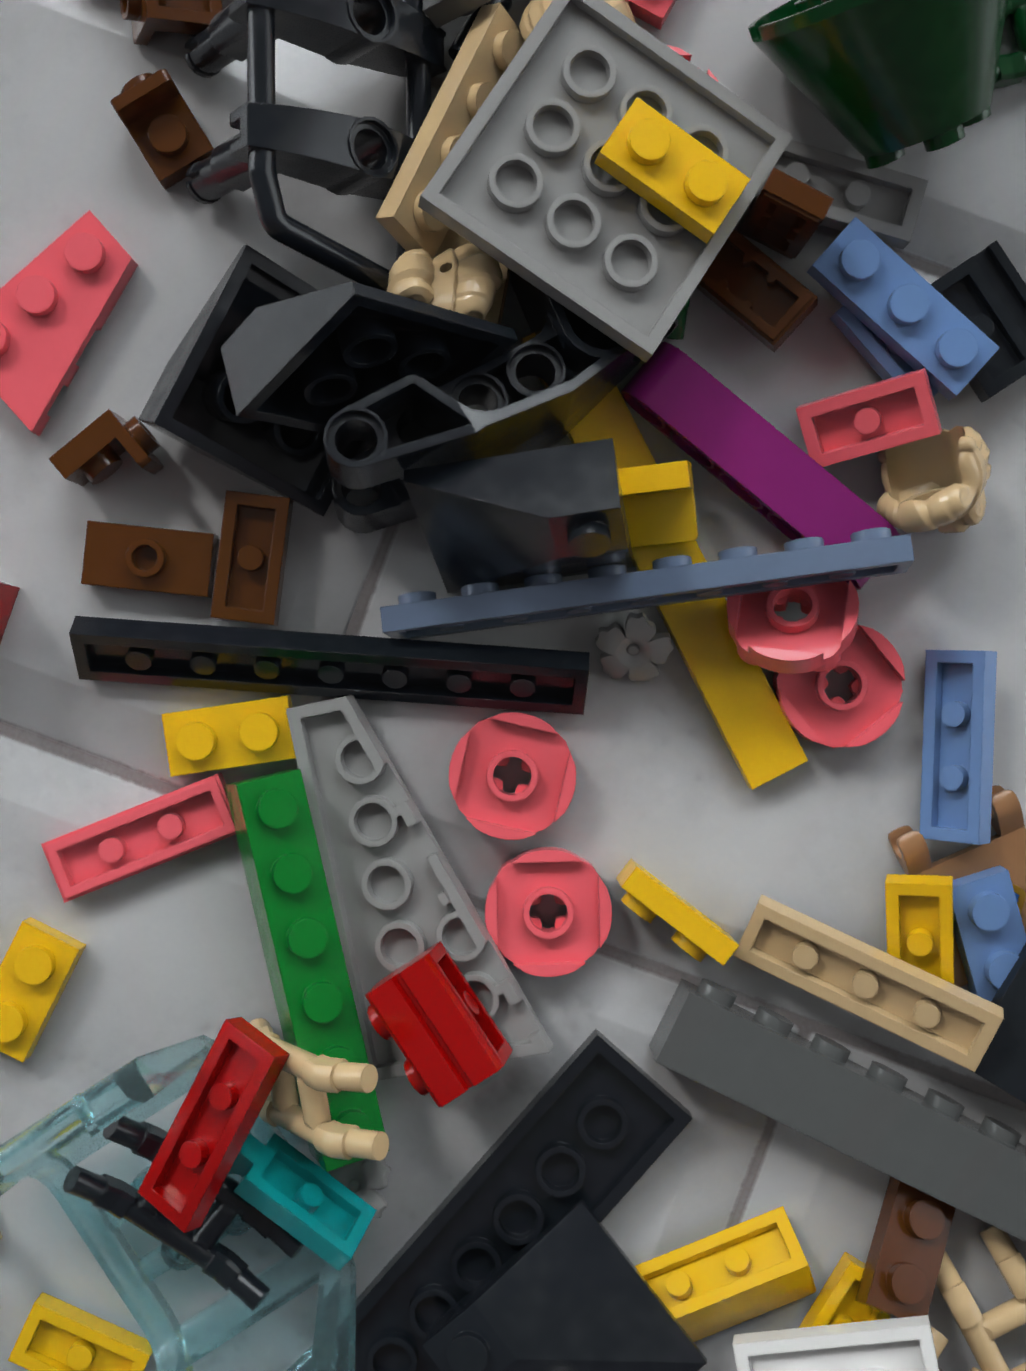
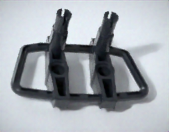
[184,0,447,291]

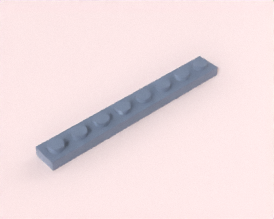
[380,527,914,639]

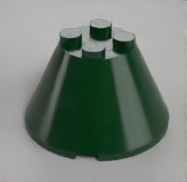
[748,0,1008,169]

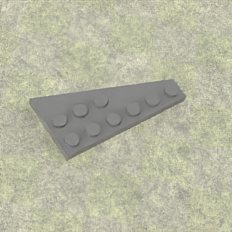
[286,695,553,1081]

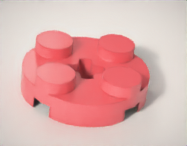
[727,580,859,674]
[772,625,905,748]
[449,712,576,840]
[485,847,612,977]

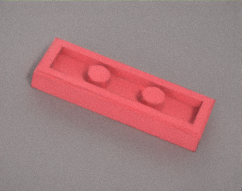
[41,772,236,903]

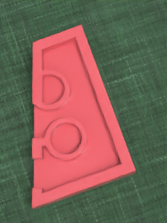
[0,210,138,436]

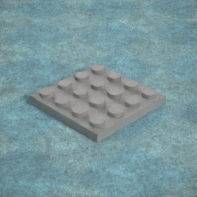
[418,0,793,362]

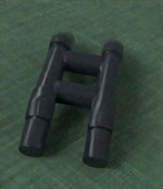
[63,1113,304,1311]

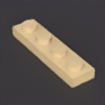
[375,2,525,259]
[734,894,1004,1072]

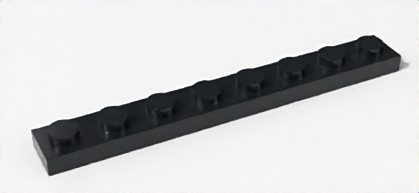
[69,616,590,715]

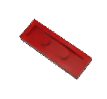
[138,1017,290,1233]

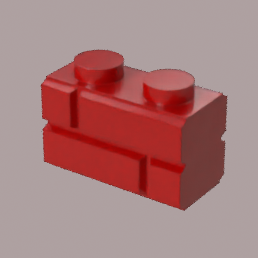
[365,941,513,1107]

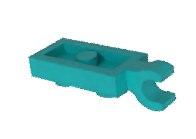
[228,1132,377,1271]

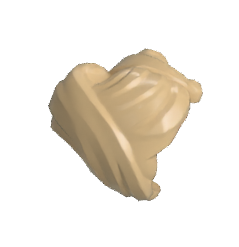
[387,243,503,320]
[877,426,991,534]

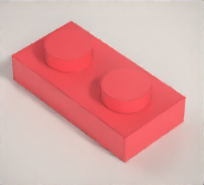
[796,368,942,467]

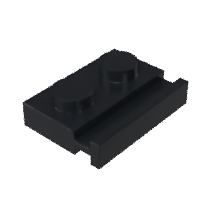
[931,240,1026,403]

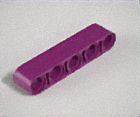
[621,342,900,590]

